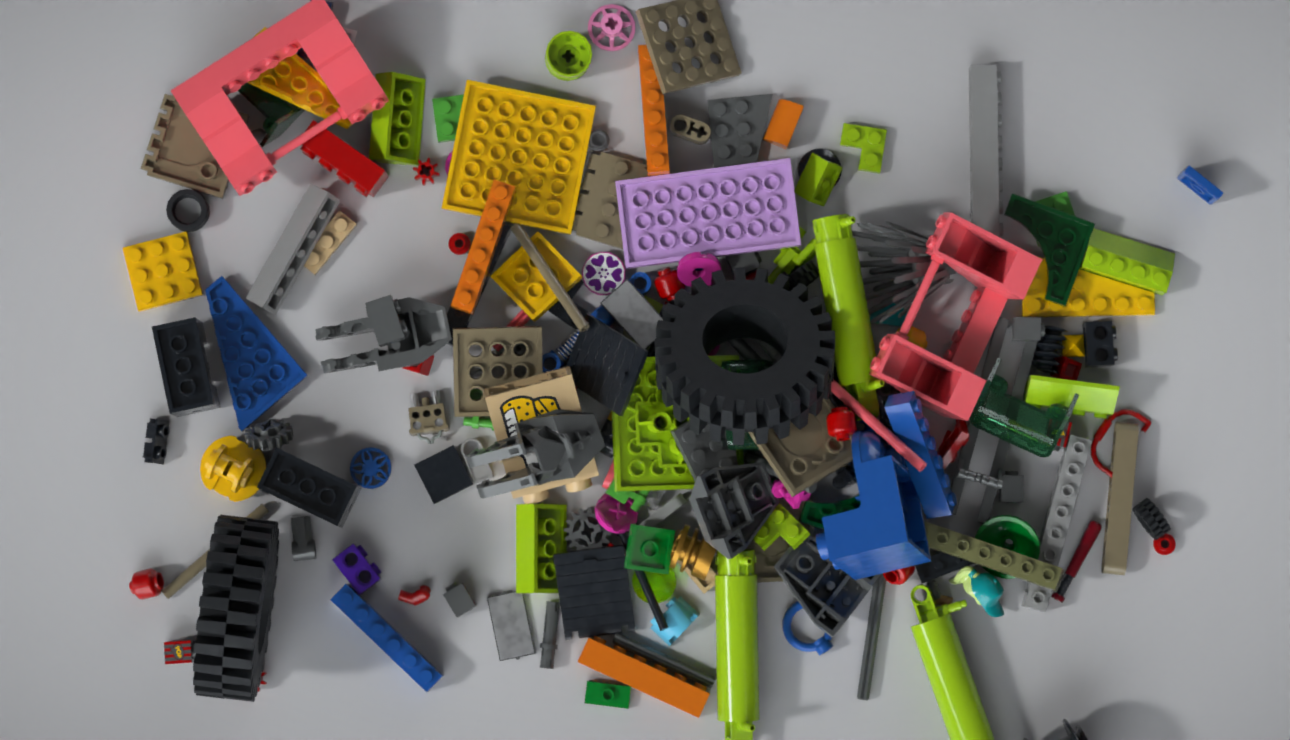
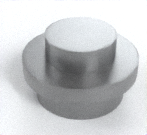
[588,129,609,152]

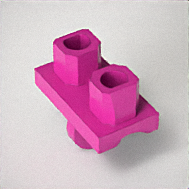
[771,478,811,509]

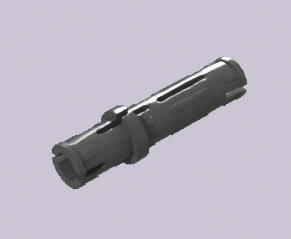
[540,601,560,669]

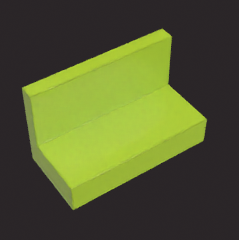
[794,153,843,207]

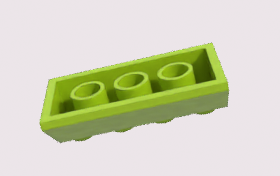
[369,72,426,166]
[1079,228,1175,295]
[1023,375,1120,419]
[516,504,567,593]

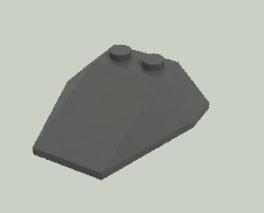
[689,462,779,559]
[774,536,881,638]

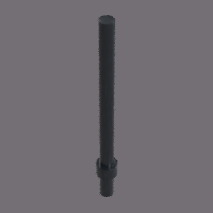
[616,532,669,631]

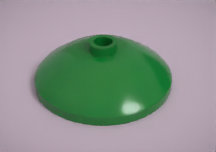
[975,515,1040,579]

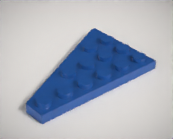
[205,276,308,432]

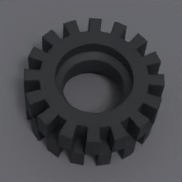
[788,260,820,291]
[1132,498,1171,540]

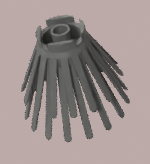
[852,221,956,324]

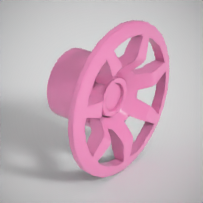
[588,4,635,51]

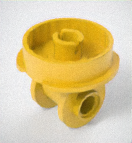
[200,435,267,502]

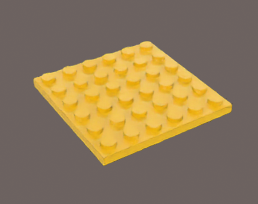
[441,80,596,235]

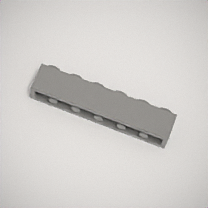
[246,184,341,315]

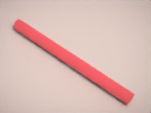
[831,379,927,472]

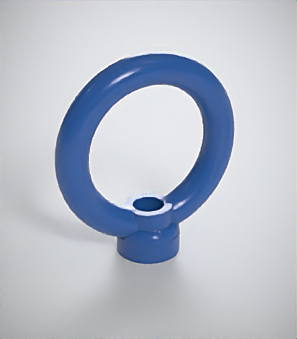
[782,601,834,656]

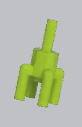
[768,226,816,284]

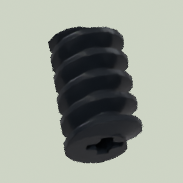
[1032,325,1068,374]

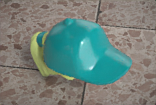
[948,566,1004,617]

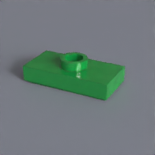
[584,681,631,709]

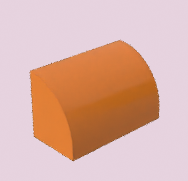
[762,99,804,149]

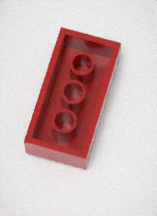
[300,120,389,198]

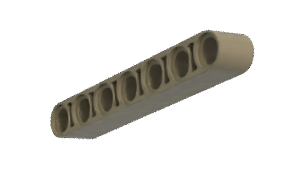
[1101,422,1139,576]

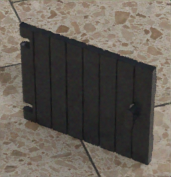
[567,313,649,416]
[553,545,636,640]

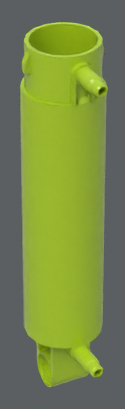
[812,214,885,421]
[715,549,760,740]
[910,584,995,740]

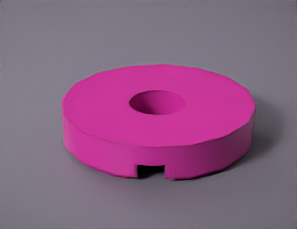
[677,252,721,287]

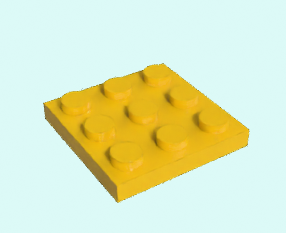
[123,231,203,312]
[490,231,583,323]

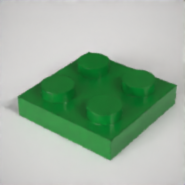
[624,524,675,574]

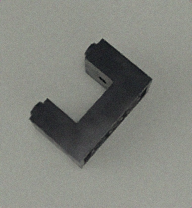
[152,317,221,417]
[257,447,362,528]

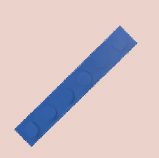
[884,391,957,519]
[330,584,443,692]

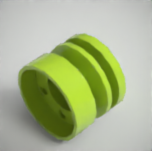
[545,31,592,81]

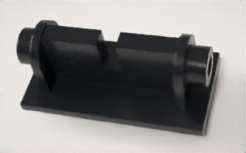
[142,418,170,465]
[832,466,857,489]

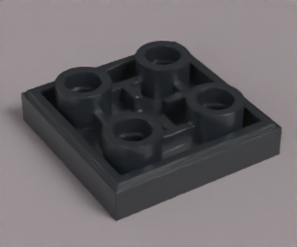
[414,445,474,504]

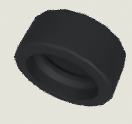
[166,189,210,232]

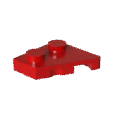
[937,419,969,469]

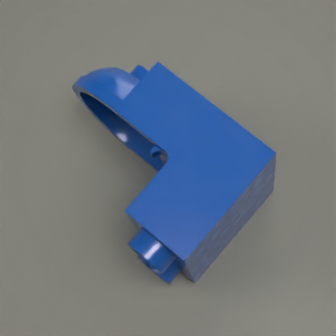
[816,430,931,580]

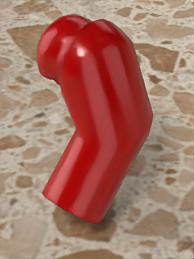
[398,585,431,606]

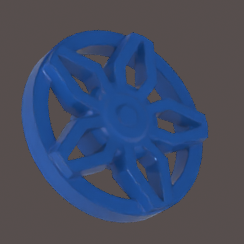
[350,447,392,489]

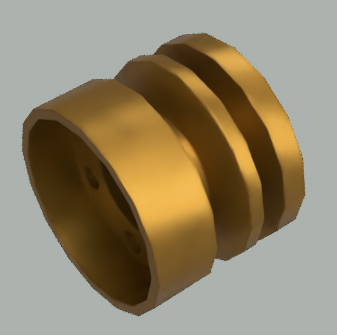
[669,524,716,581]

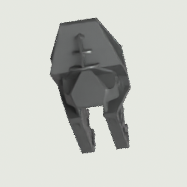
[315,297,452,373]
[465,409,605,498]

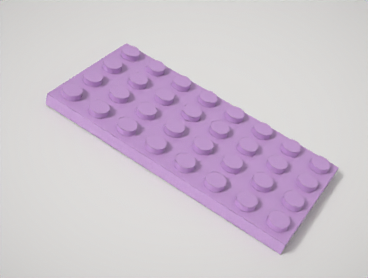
[615,158,801,269]

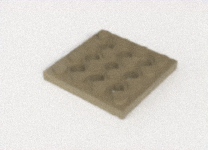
[635,0,742,94]
[453,326,543,417]

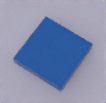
[1177,165,1223,205]

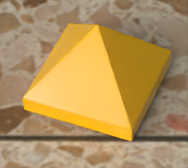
[1062,334,1085,357]

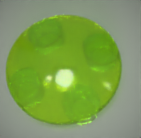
[632,568,676,603]

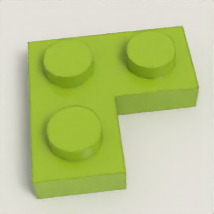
[840,123,887,174]
[753,503,811,551]

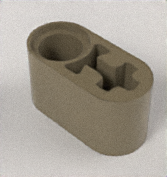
[670,115,711,145]

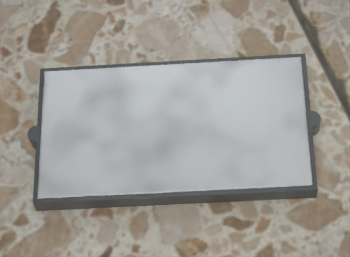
[600,279,663,349]
[487,591,536,661]

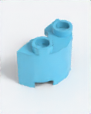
[650,596,700,646]

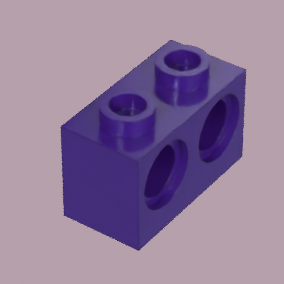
[332,543,382,595]

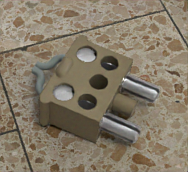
[408,390,450,444]

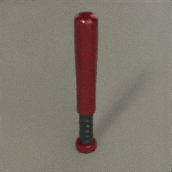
[1051,520,1102,603]

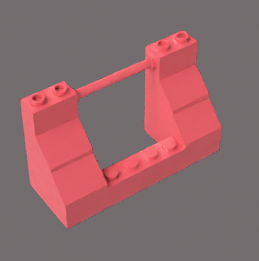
[171,0,389,196]
[869,212,1042,421]

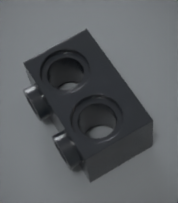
[1082,321,1118,368]

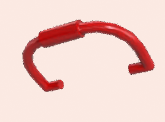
[1091,409,1151,478]

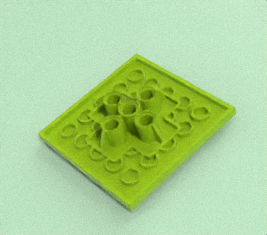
[611,355,744,492]

